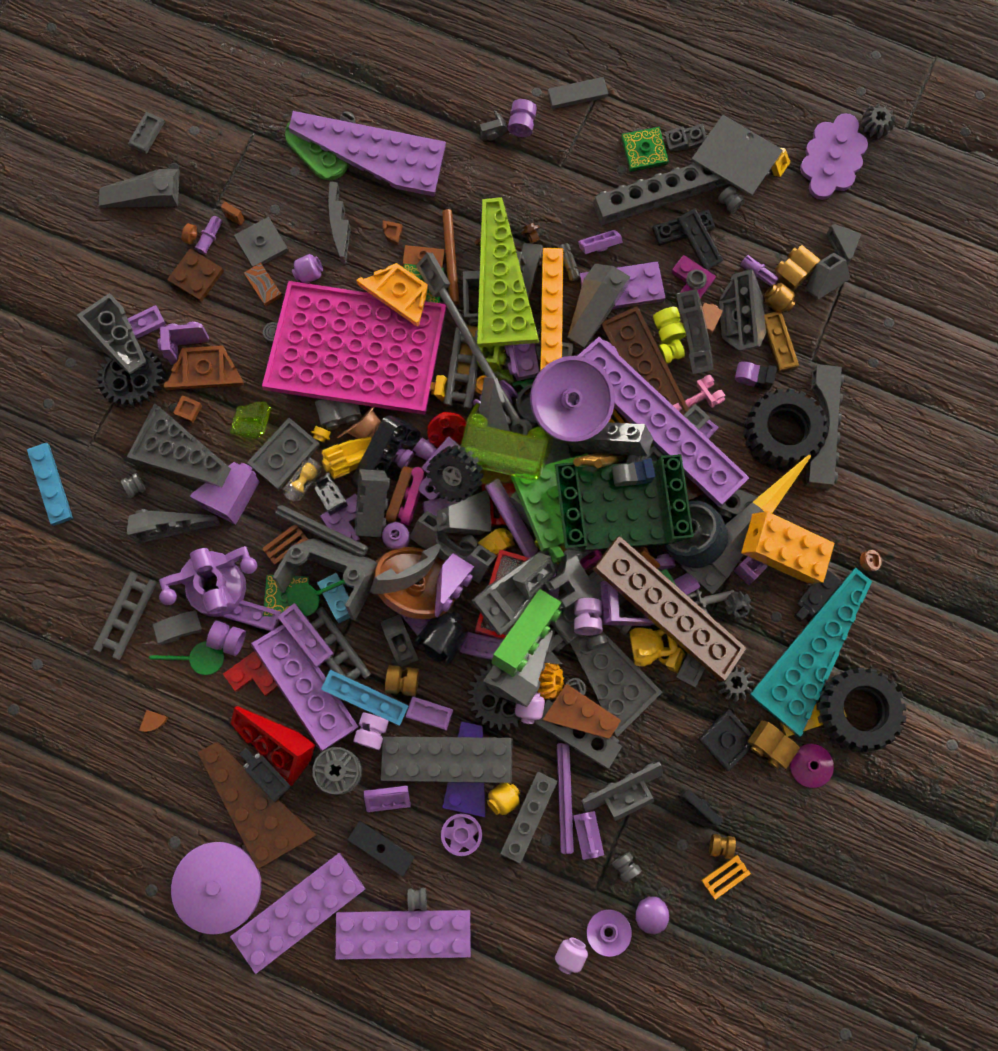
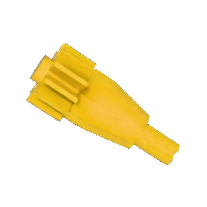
[322,437,372,479]

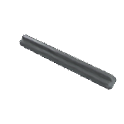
[275,505,368,556]

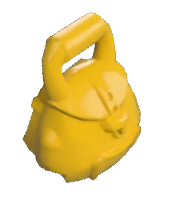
[630,628,678,667]

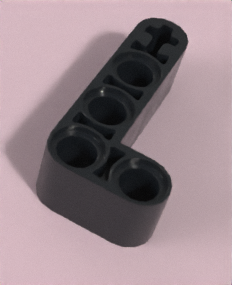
[351,416,421,489]

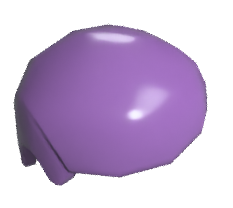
[636,896,669,934]

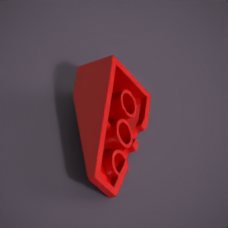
[230,706,315,786]

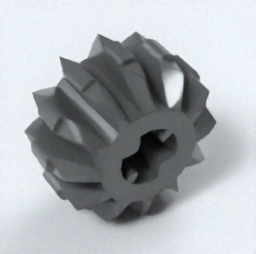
[861,103,896,139]
[716,665,754,702]

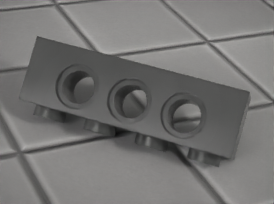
[566,423,653,456]
[534,699,622,769]
[500,772,558,864]

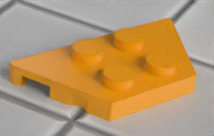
[357,263,428,327]

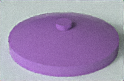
[530,356,615,442]
[171,842,262,934]

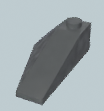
[99,169,179,208]
[567,264,630,349]
[76,293,146,374]
[475,377,520,465]
[127,509,221,544]
[483,627,555,707]

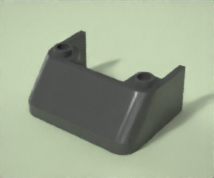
[272,538,377,621]

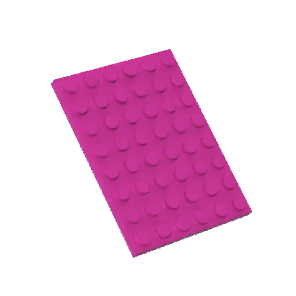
[262,281,446,415]

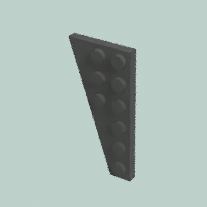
[127,403,231,488]
[570,631,662,738]

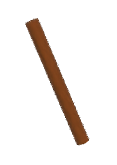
[442,209,459,305]

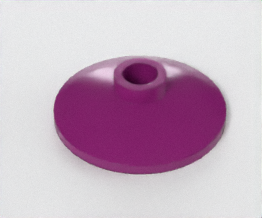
[790,744,834,788]

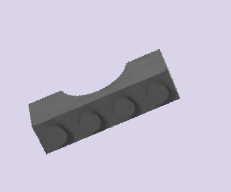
[410,511,497,583]

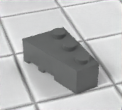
[354,469,390,537]

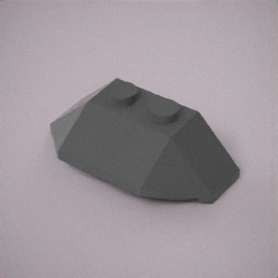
[719,269,766,351]

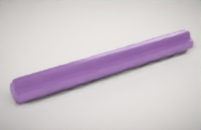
[557,743,574,854]

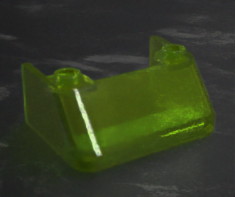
[460,403,554,480]

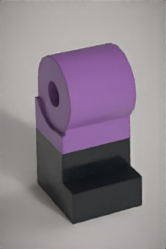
[735,362,777,390]

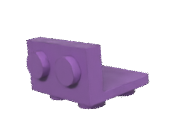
[158,322,209,365]

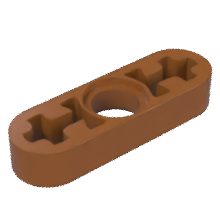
[385,466,414,523]

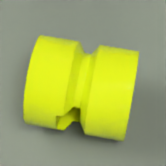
[653,307,686,344]

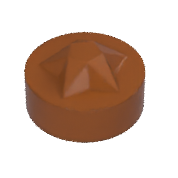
[181,223,197,245]
[860,550,882,572]

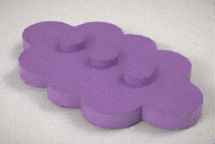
[800,113,868,200]

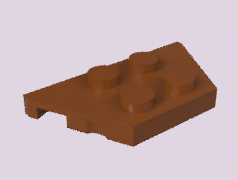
[164,345,244,390]

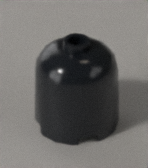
[414,612,468,666]

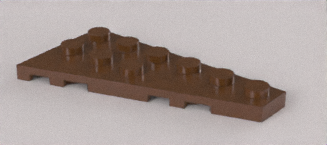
[197,742,317,869]

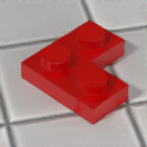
[223,651,278,696]

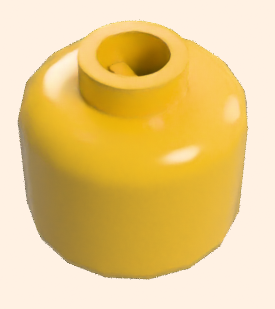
[487,783,520,815]

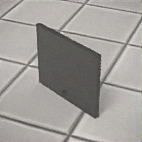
[691,115,783,196]

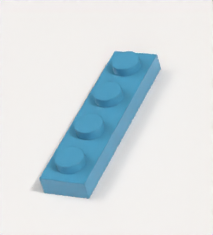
[27,442,73,526]
[321,670,409,726]

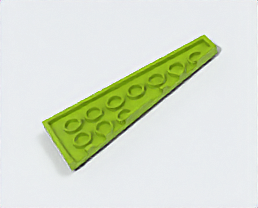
[477,197,539,347]

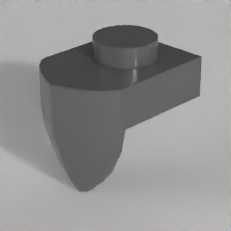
[480,110,508,141]

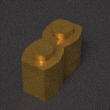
[775,245,820,291]
[747,721,800,769]

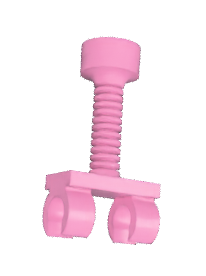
[673,375,725,411]

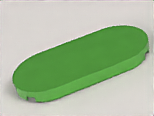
[285,122,349,180]

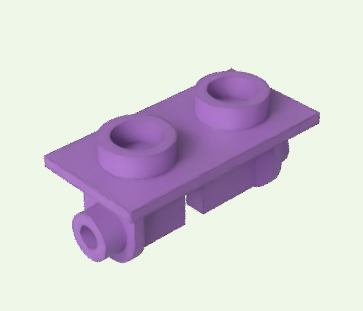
[573,811,604,860]

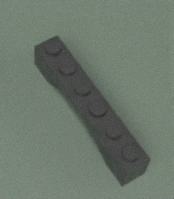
[804,364,844,490]

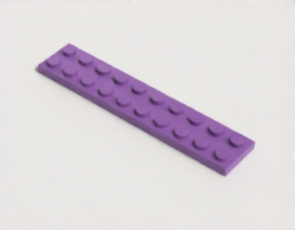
[577,337,749,507]

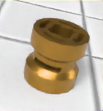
[709,834,736,859]

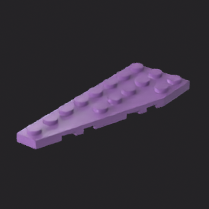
[289,111,446,196]

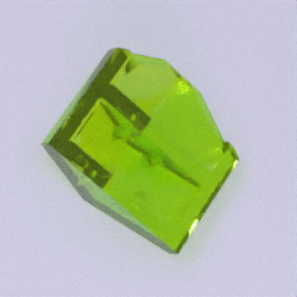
[230,402,271,439]

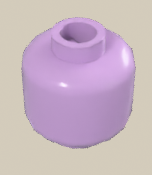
[515,692,545,724]
[555,938,588,974]

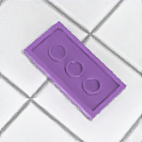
[580,262,665,309]

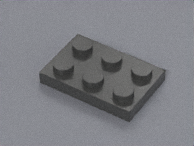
[247,418,320,490]

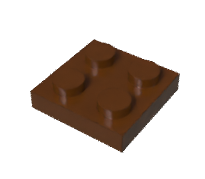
[167,249,224,302]

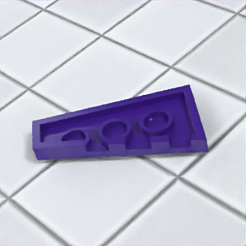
[443,722,485,817]

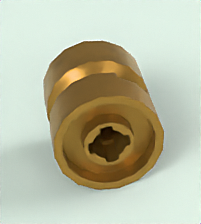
[385,665,419,696]

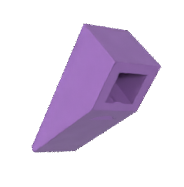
[435,553,474,617]

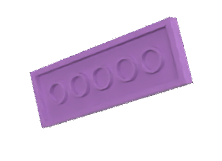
[251,625,358,752]
[230,853,366,974]
[336,910,471,959]

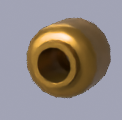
[764,283,795,313]

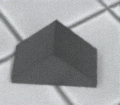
[826,224,861,265]

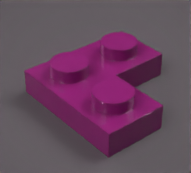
[671,255,716,299]

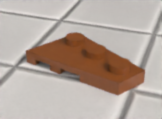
[542,684,621,739]

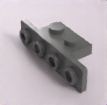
[516,243,543,299]
[582,762,663,821]

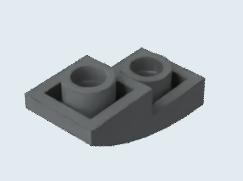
[664,124,706,151]
[152,610,202,645]

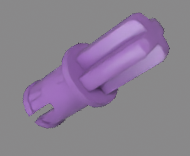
[194,216,222,255]
[741,255,779,286]

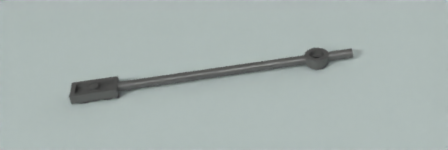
[416,252,540,458]

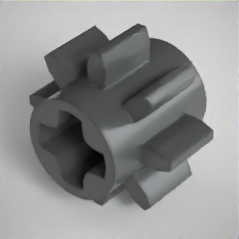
[724,591,752,618]

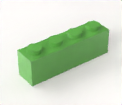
[491,589,562,677]

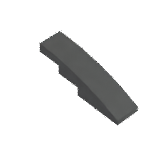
[328,182,351,265]

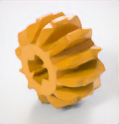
[537,663,565,699]

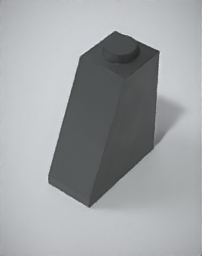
[436,490,491,535]

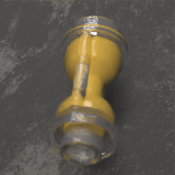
[283,457,322,502]

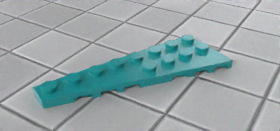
[749,568,872,737]

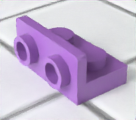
[505,343,540,381]

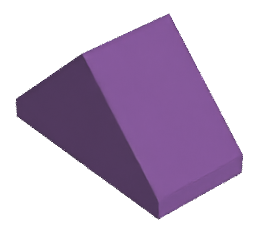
[734,556,768,585]

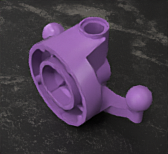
[159,547,257,617]

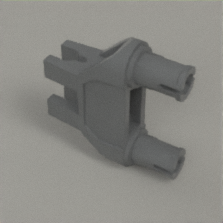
[544,549,604,609]

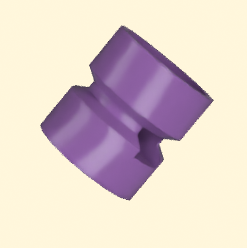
[507,99,537,137]
[206,621,246,656]

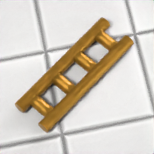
[573,453,625,468]

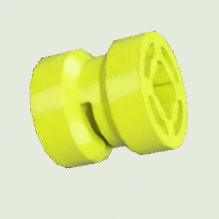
[658,339,685,364]

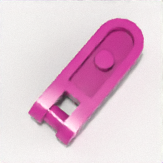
[398,467,425,526]

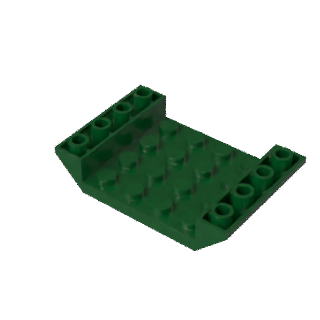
[555,454,694,552]

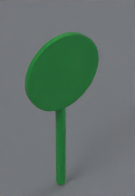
[287,580,345,616]
[149,641,224,675]

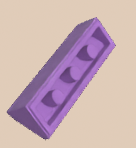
[485,479,538,558]

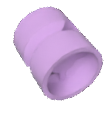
[574,598,602,636]
[353,712,389,750]

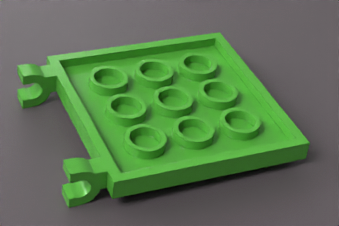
[511,453,588,564]

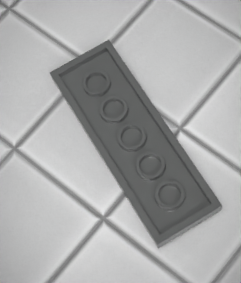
[381,737,512,783]

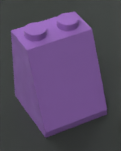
[190,462,260,525]

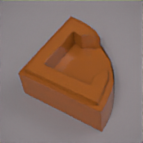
[383,220,403,245]
[139,710,168,732]

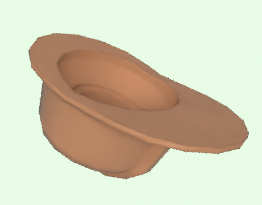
[337,406,381,439]

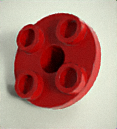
[427,412,469,448]

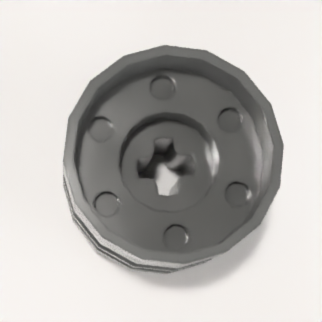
[313,747,362,795]

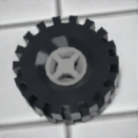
[426,445,483,502]

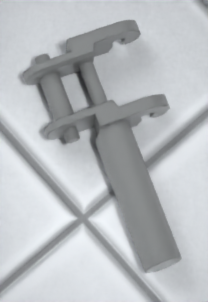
[687,589,734,613]

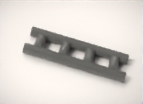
[443,327,478,410]
[93,572,157,660]
[311,607,372,680]

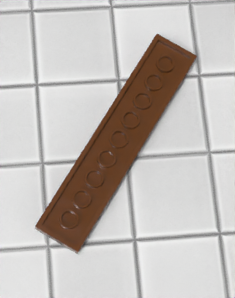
[601,306,705,501]

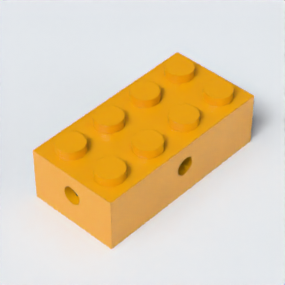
[741,511,834,583]

